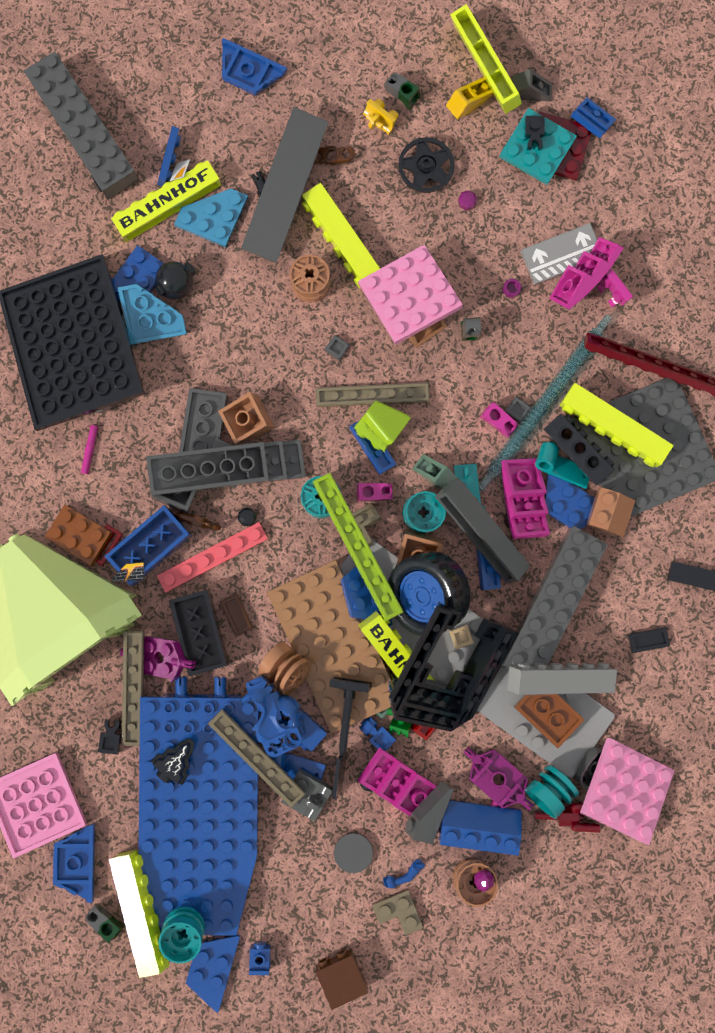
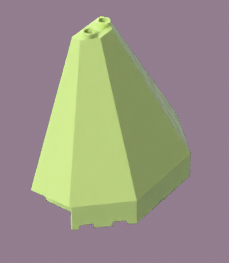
[0,533,142,706]

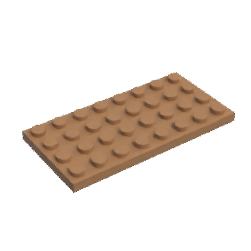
[267,560,394,734]

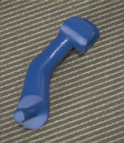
[383,859,425,889]

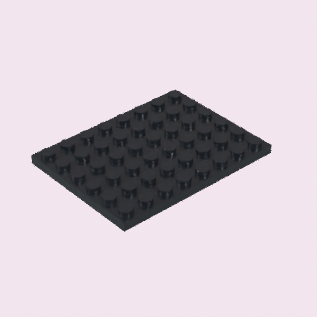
[0,254,145,431]

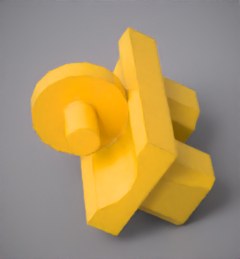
[363,98,399,135]

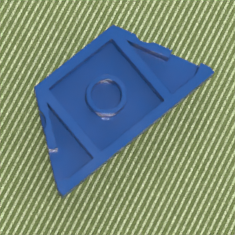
[222,38,287,96]
[545,473,595,529]
[340,553,393,626]
[53,824,95,903]
[186,934,240,1013]

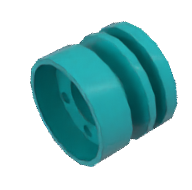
[300,476,341,519]
[402,491,446,533]
[525,765,579,819]
[158,906,205,964]

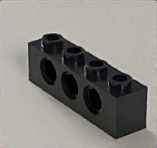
[544,413,616,486]

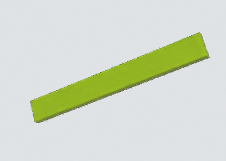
[313,473,403,622]

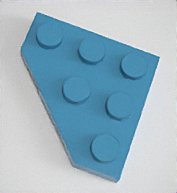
[174,188,248,247]
[118,284,187,344]

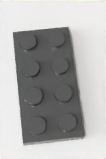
[179,388,228,452]

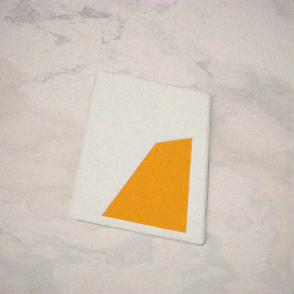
[170,159,190,181]

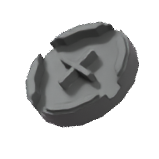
[334,832,373,873]

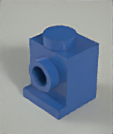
[249,941,271,975]

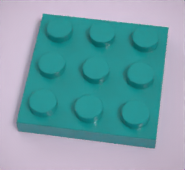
[499,108,577,185]

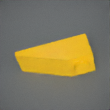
[446,77,494,119]

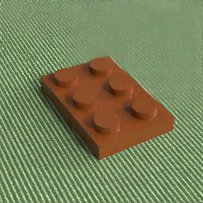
[45,504,113,566]
[514,694,584,748]

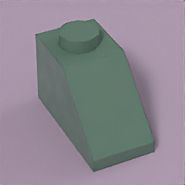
[412,454,458,490]

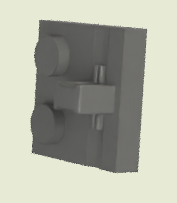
[281,768,333,821]

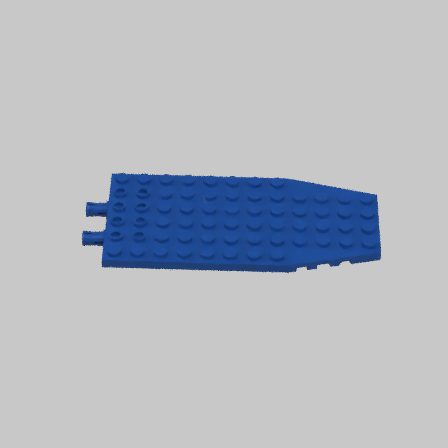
[138,676,259,936]

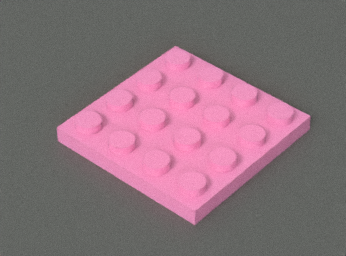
[358,245,463,345]
[580,738,675,845]
[0,752,87,858]

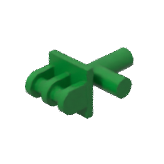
[387,707,412,738]

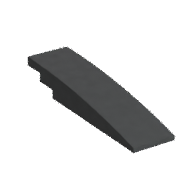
[241,107,329,263]
[146,439,306,496]

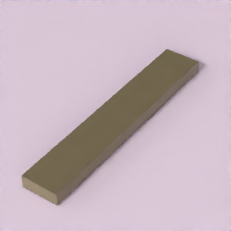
[315,383,430,407]
[122,630,144,746]
[208,708,306,808]

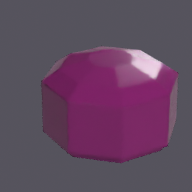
[458,190,477,211]
[502,278,522,299]
[474,869,494,892]

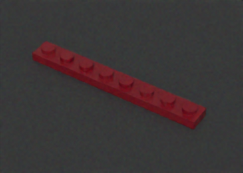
[584,332,715,396]

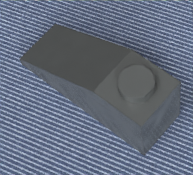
[405,781,454,844]

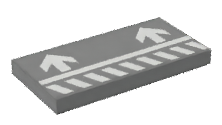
[520,223,597,286]

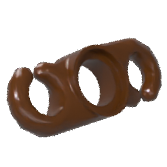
[313,146,355,165]
[175,513,221,530]

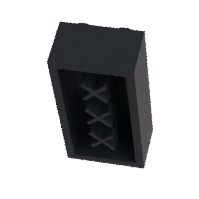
[169,590,230,676]

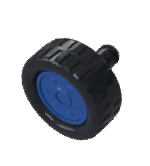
[388,551,471,636]

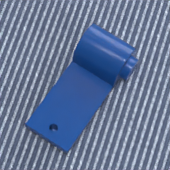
[269,746,326,780]

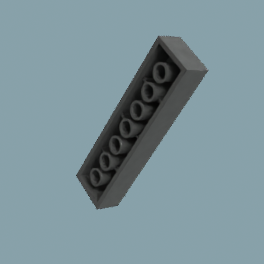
[24,51,139,200]
[502,526,608,669]

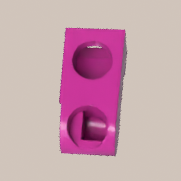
[480,402,518,438]
[357,483,393,502]

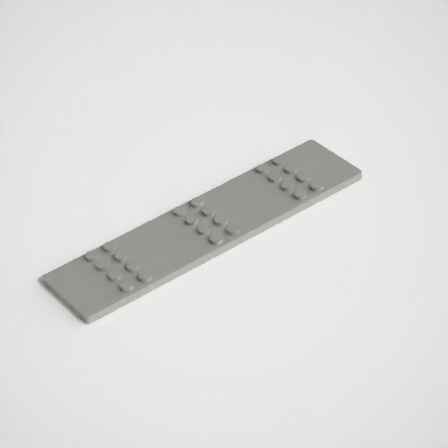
[340,539,615,778]

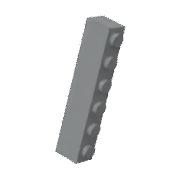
[507,662,617,695]

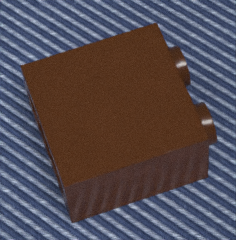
[315,949,368,1010]

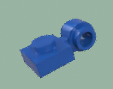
[359,716,396,751]

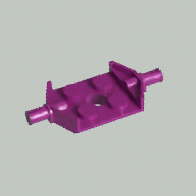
[120,636,196,682]
[463,747,534,811]

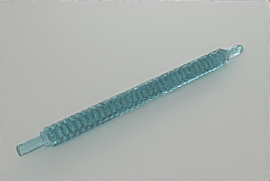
[479,315,611,491]

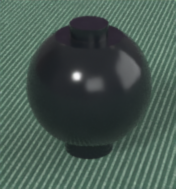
[155,261,196,300]

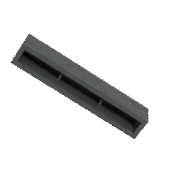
[435,478,530,584]

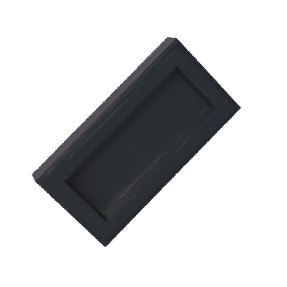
[627,627,670,653]

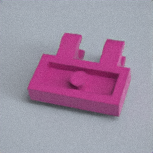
[597,268,633,308]

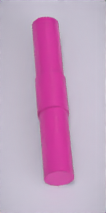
[81,425,98,475]

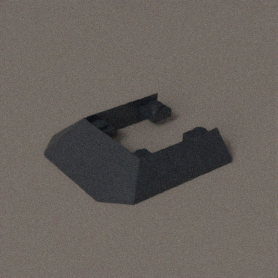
[389,601,519,732]

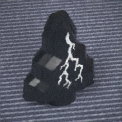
[151,737,195,785]

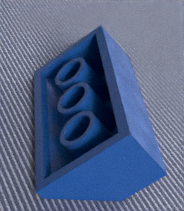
[438,800,521,856]

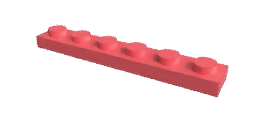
[157,522,268,593]

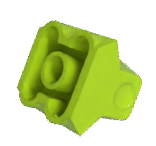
[354,400,411,451]

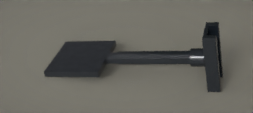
[329,676,372,799]

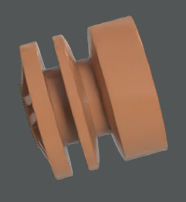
[290,255,331,303]
[258,642,311,695]
[453,858,498,907]

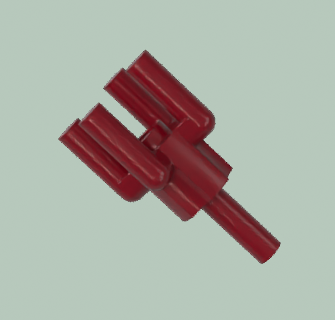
[535,803,600,833]

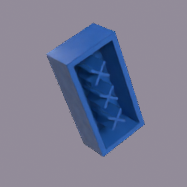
[105,505,193,586]

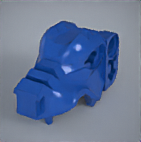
[241,675,306,757]

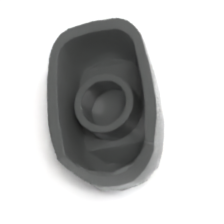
[575,747,603,789]

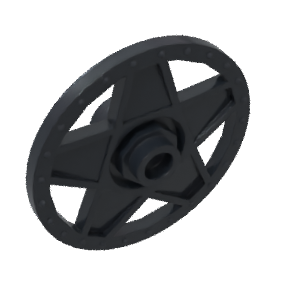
[398,137,455,193]

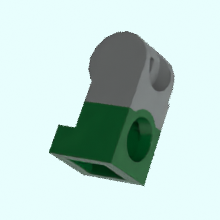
[384,72,420,110]
[460,317,481,341]
[85,903,126,944]

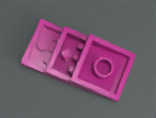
[549,237,624,309]
[501,458,550,539]
[358,747,437,816]

